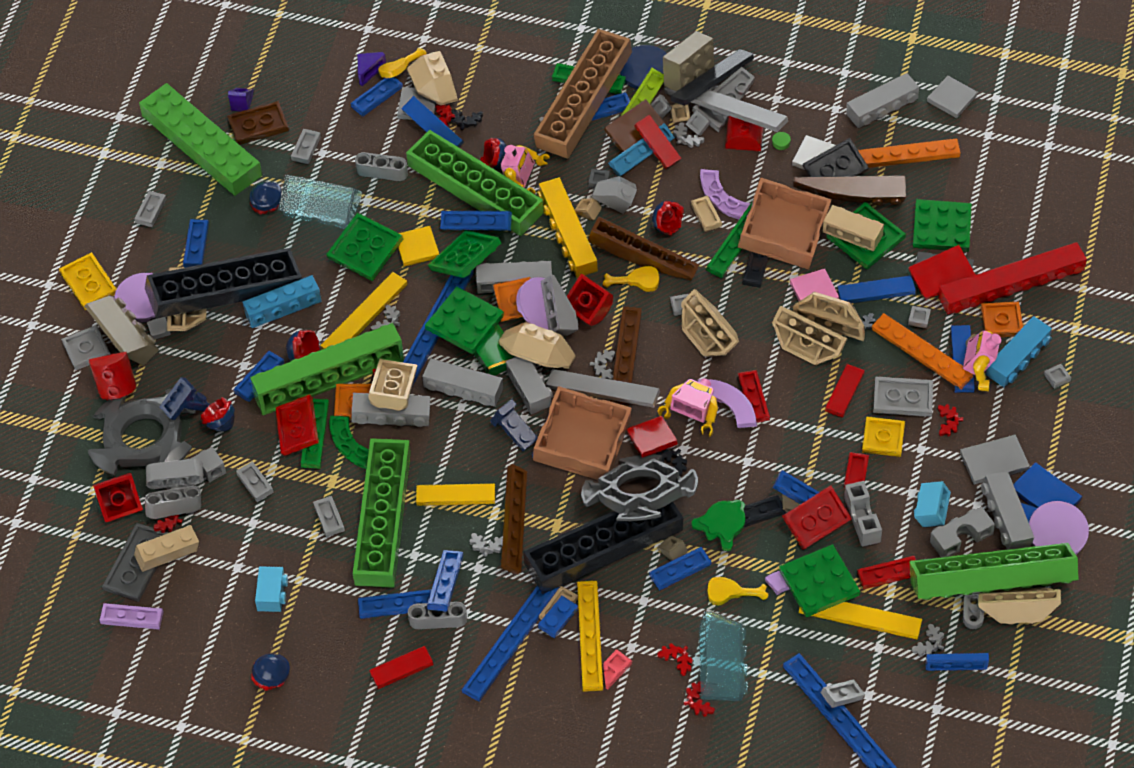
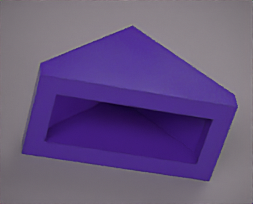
[357,52,386,86]
[228,88,254,112]

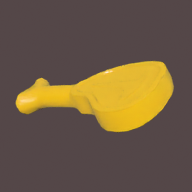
[378,48,427,78]
[603,266,659,292]
[707,577,768,605]

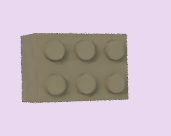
[663,31,714,91]

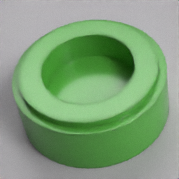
[772,132,791,150]

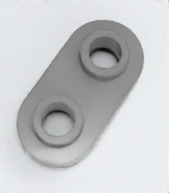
[963,592,984,629]

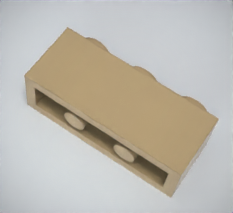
[823,205,884,252]
[134,525,199,572]

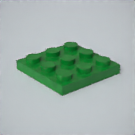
[913,199,972,252]
[826,202,906,269]
[326,213,404,281]
[428,230,501,278]
[425,287,504,354]
[779,544,861,618]

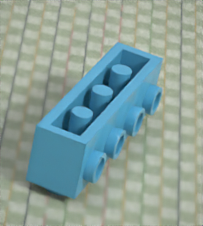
[243,275,322,328]
[986,316,1052,387]

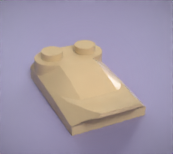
[368,359,417,411]

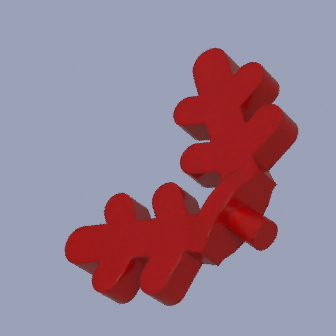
[435,104,455,127]
[938,404,963,436]
[154,515,182,533]
[657,643,693,676]
[684,681,715,717]

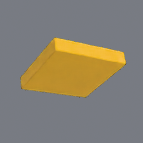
[398,226,439,267]
[862,417,905,457]

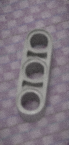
[355,152,408,181]
[146,459,203,489]
[145,485,201,519]
[408,602,467,629]

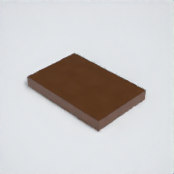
[603,99,668,152]
[227,101,289,145]

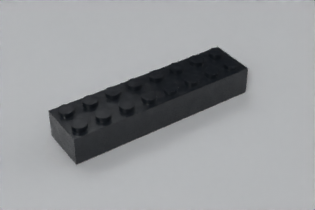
[145,248,302,318]
[524,502,684,594]

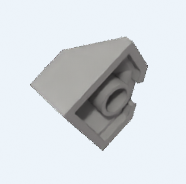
[591,176,637,214]

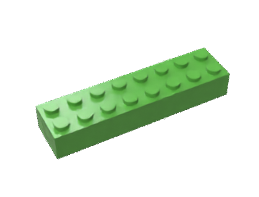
[139,83,262,196]
[406,130,544,236]
[250,323,404,416]
[353,439,411,588]
[910,543,1079,600]

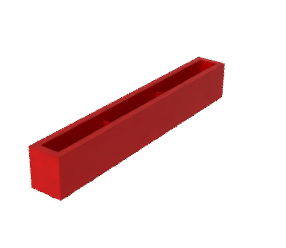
[938,242,1087,315]

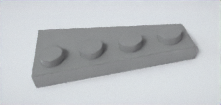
[692,67,755,132]

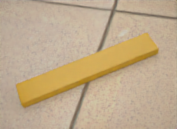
[320,272,408,350]
[577,581,603,692]
[799,602,922,640]

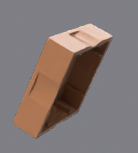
[738,178,831,269]
[533,386,632,480]

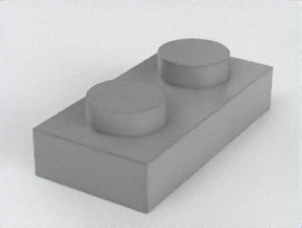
[291,129,321,164]
[135,191,166,227]
[236,461,274,502]
[313,496,345,537]
[820,679,865,708]

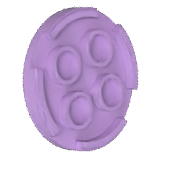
[115,273,155,322]
[516,277,548,330]
[1029,501,1089,555]

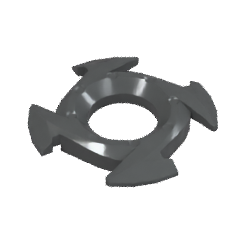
[88,389,196,476]
[581,455,698,521]

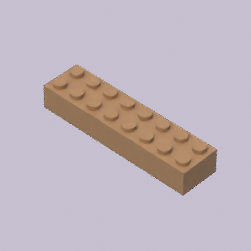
[534,28,632,159]

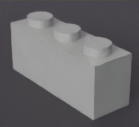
[506,357,553,414]

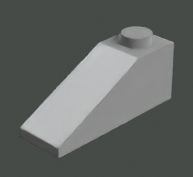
[541,275,578,336]

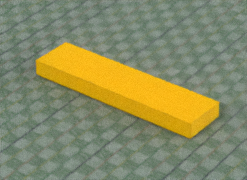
[416,484,495,506]

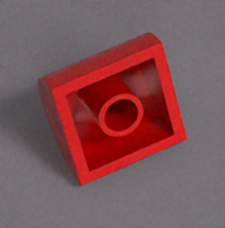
[725,116,764,151]
[567,273,613,326]
[89,352,137,400]
[93,473,143,523]

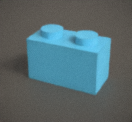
[914,481,951,527]
[255,566,288,612]

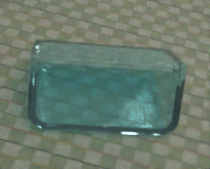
[278,174,362,228]
[699,611,748,701]

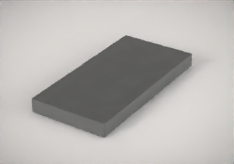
[102,523,168,602]

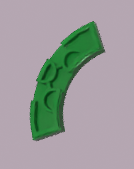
[329,416,369,469]

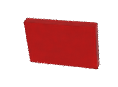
[908,245,976,301]
[275,394,319,456]
[782,486,852,550]

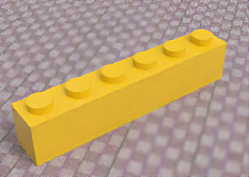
[537,177,598,278]

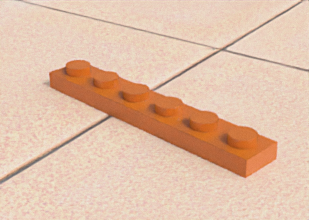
[858,139,961,168]
[872,313,974,390]

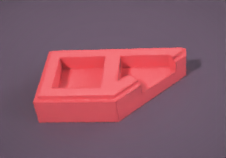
[603,649,632,689]

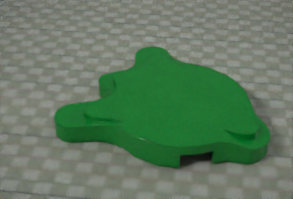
[691,500,745,551]

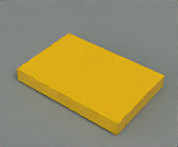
[59,252,117,310]

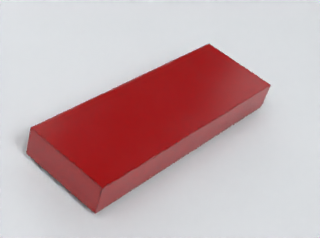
[634,115,681,169]
[825,364,865,418]
[738,370,770,423]
[857,556,916,590]
[369,646,434,689]

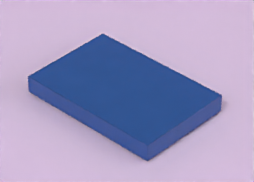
[1013,462,1082,508]

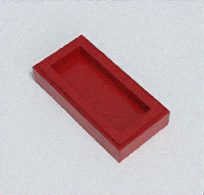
[844,452,869,489]

